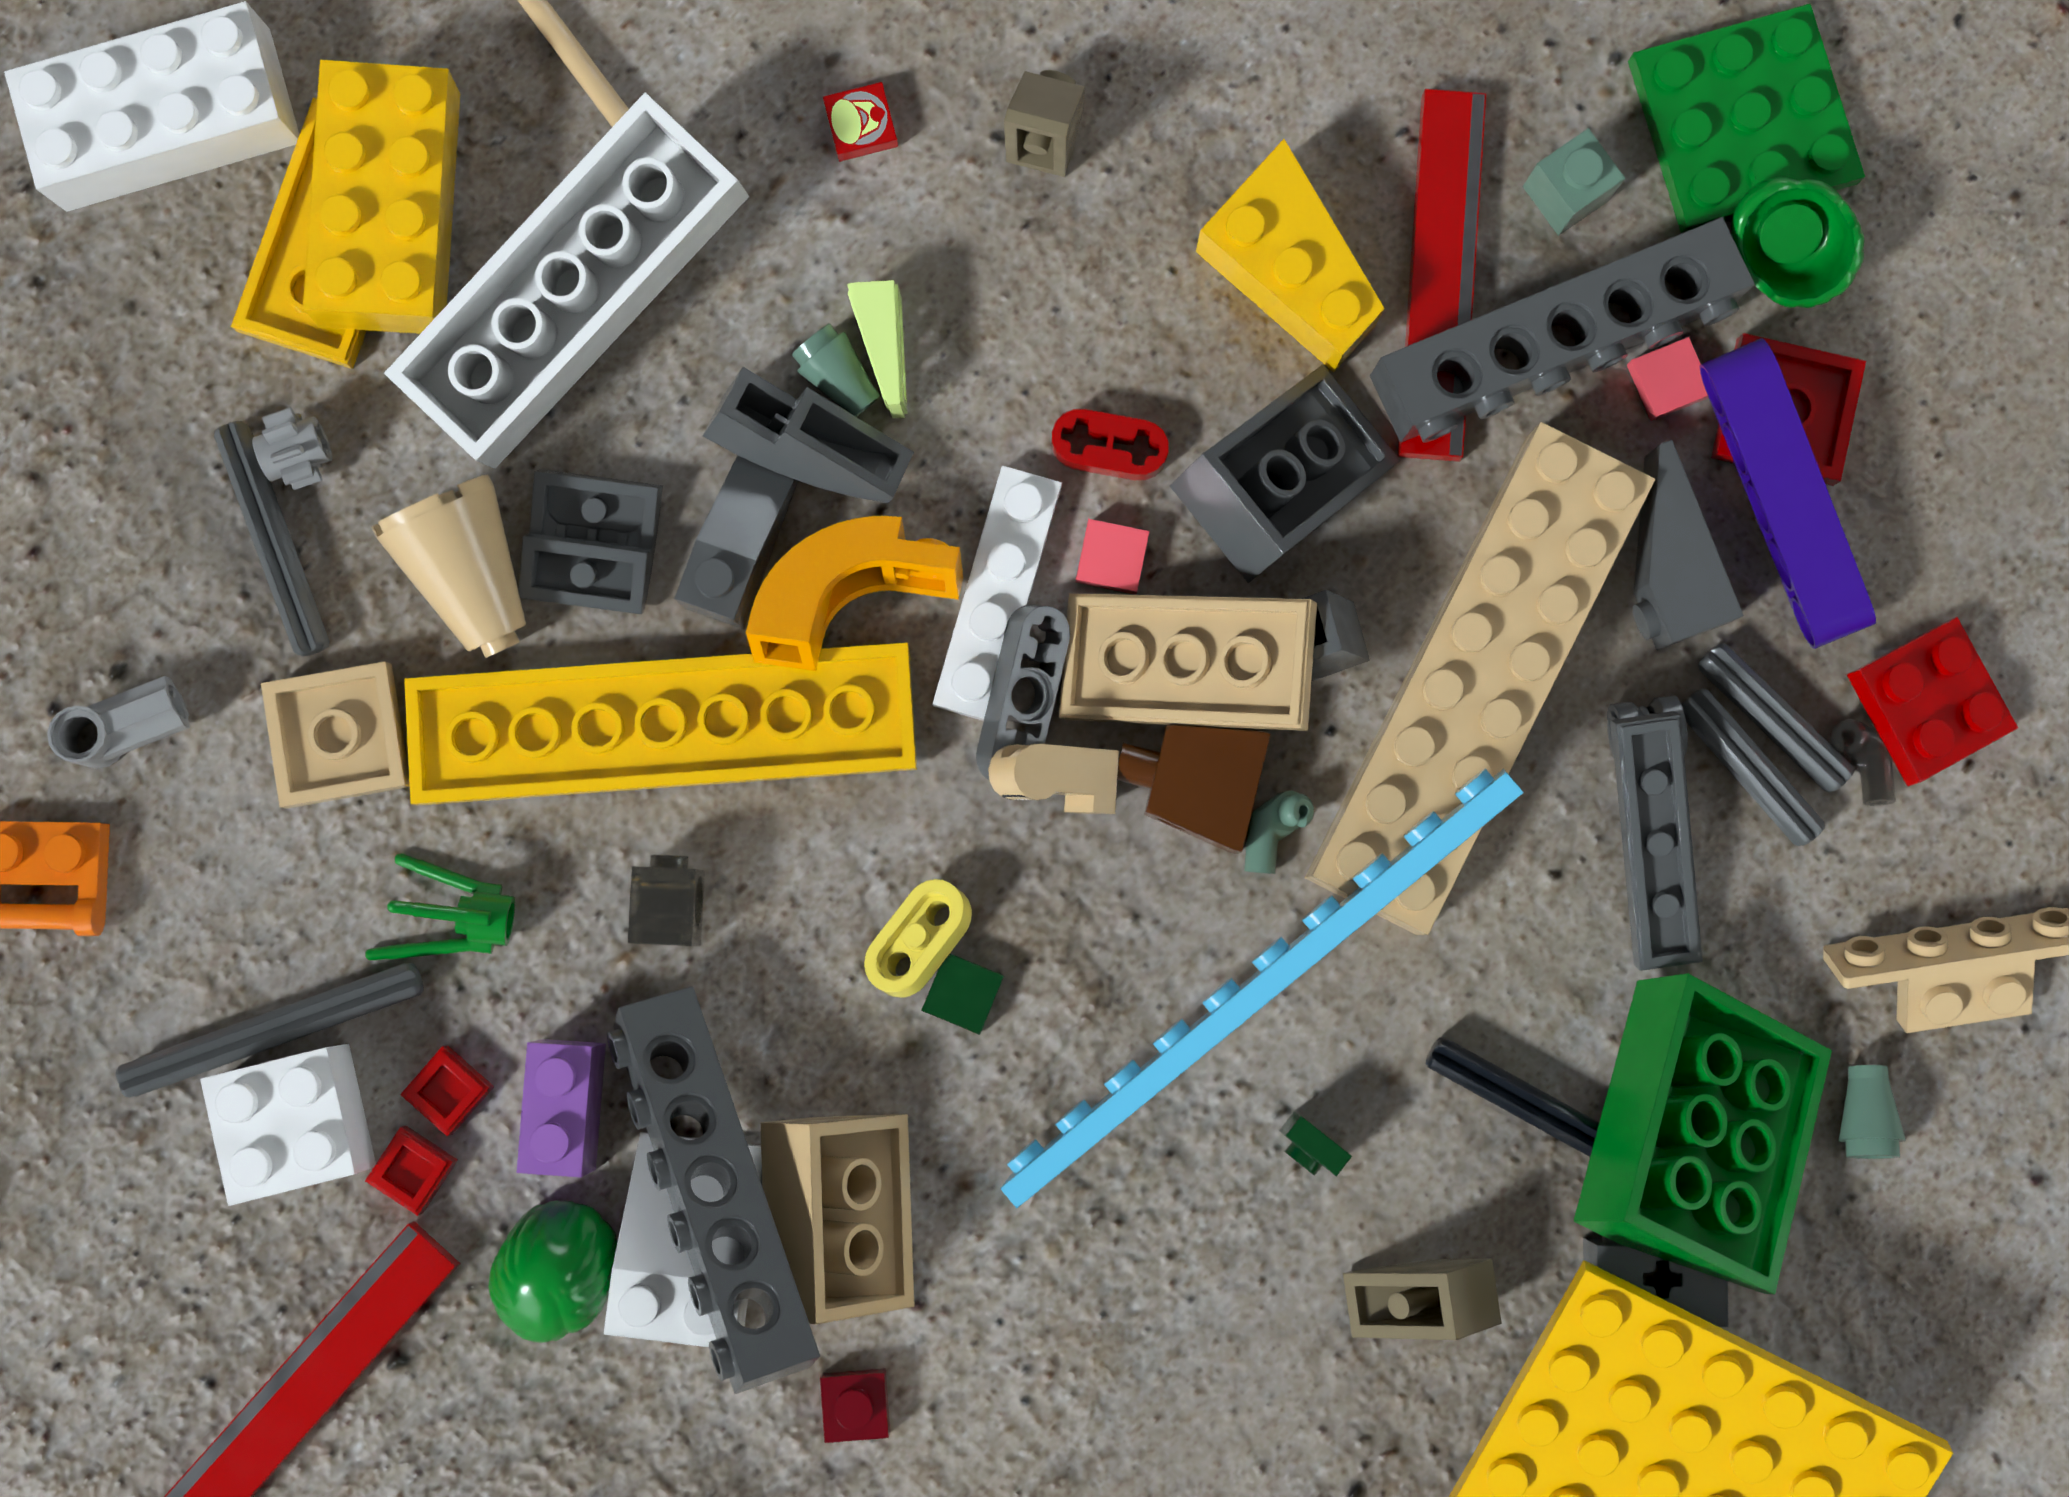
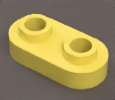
[864,879,972,998]

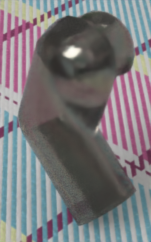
[1829,719,1896,806]

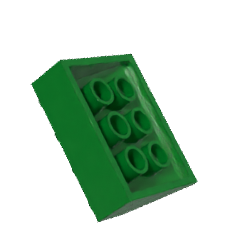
[1573,973,1832,1295]

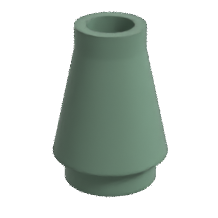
[792,323,881,417]
[1839,1065,1906,1159]

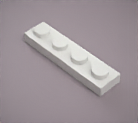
[932,466,1062,721]

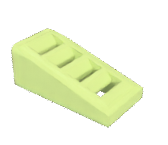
[847,280,908,418]

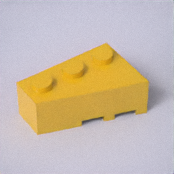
[1196,139,1385,373]

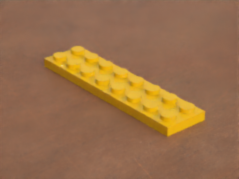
[404,643,917,805]

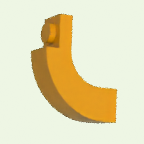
[746,516,963,671]

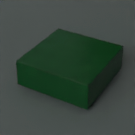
[921,953,1004,1035]

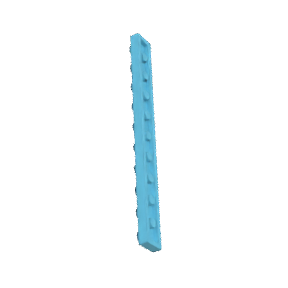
[1000,768,1524,1209]

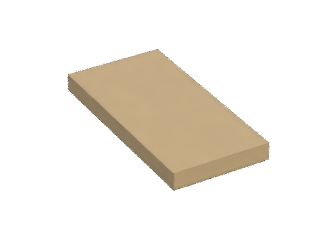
[1059,593,1317,731]

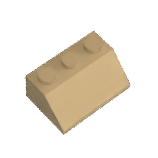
[760,1114,914,1325]

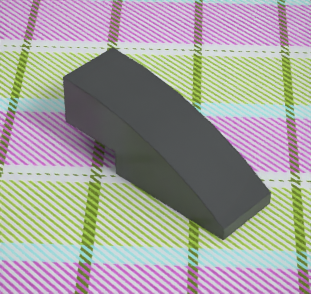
[702,367,914,503]

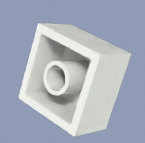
[200,1044,376,1206]

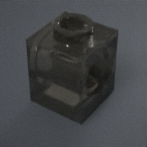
[628,855,705,946]

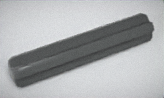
[1698,643,1854,792]
[1681,688,1825,846]

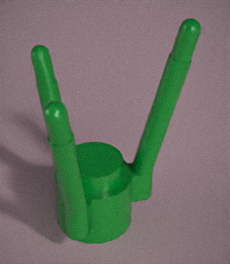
[365,853,515,961]

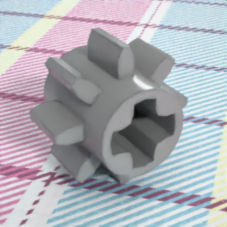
[252,407,332,490]

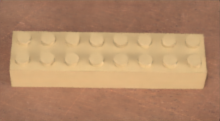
[1305,422,1655,935]

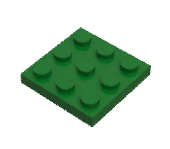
[1628,3,1865,234]

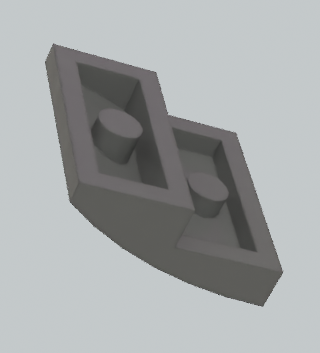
[518,469,663,614]

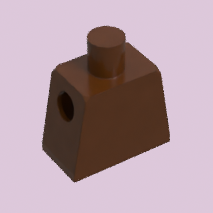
[1117,725,1271,854]

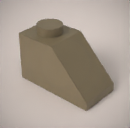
[1004,70,1085,177]
[1343,1259,1502,1340]

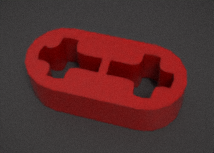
[1052,409,1169,480]

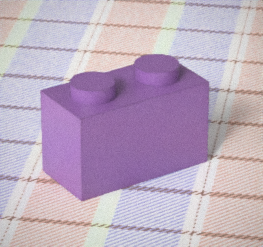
[516,1039,606,1177]

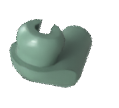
[1244,790,1314,874]

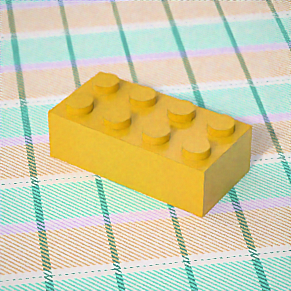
[303,60,461,334]

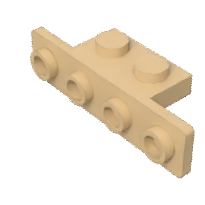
[1823,907,2069,1033]

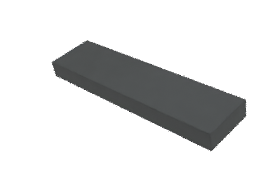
[1611,711,1703,971]

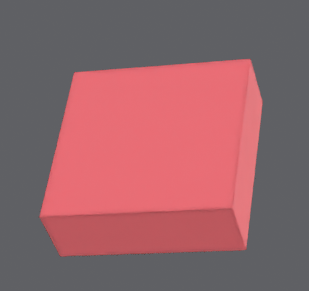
[1627,337,1708,421]
[1076,519,1150,595]

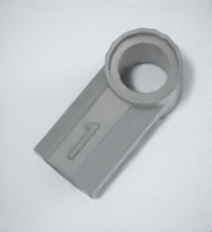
[47,676,190,769]

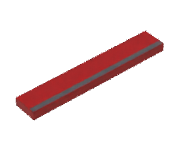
[1398,89,1486,462]
[164,1221,461,1497]

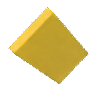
[231,98,367,369]

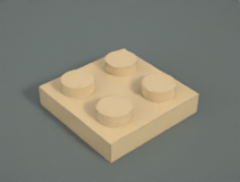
[261,661,410,809]

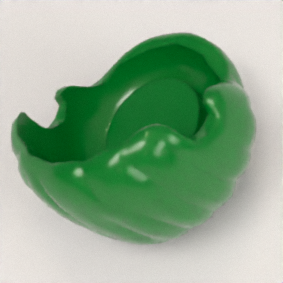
[1730,177,1865,308]
[488,1200,618,1343]

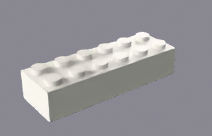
[384,92,749,469]

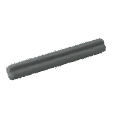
[214,421,330,657]

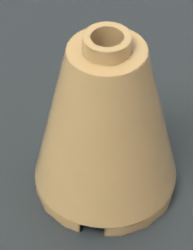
[371,475,526,658]

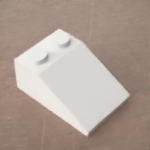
[604,1131,762,1347]

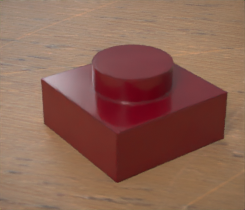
[820,1368,890,1443]

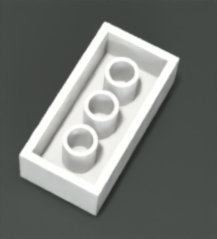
[4,1,300,212]

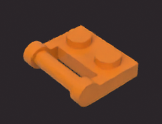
[0,821,110,936]

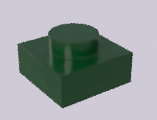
[1279,1111,1352,1177]

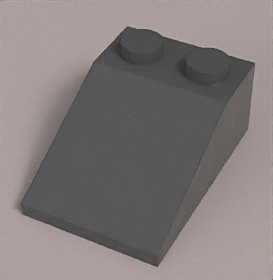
[1170,364,1401,583]

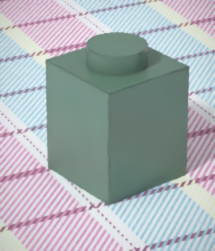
[1523,128,1626,236]

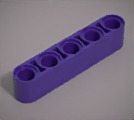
[1699,338,1876,649]

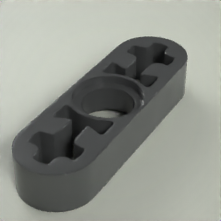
[976,605,1070,780]

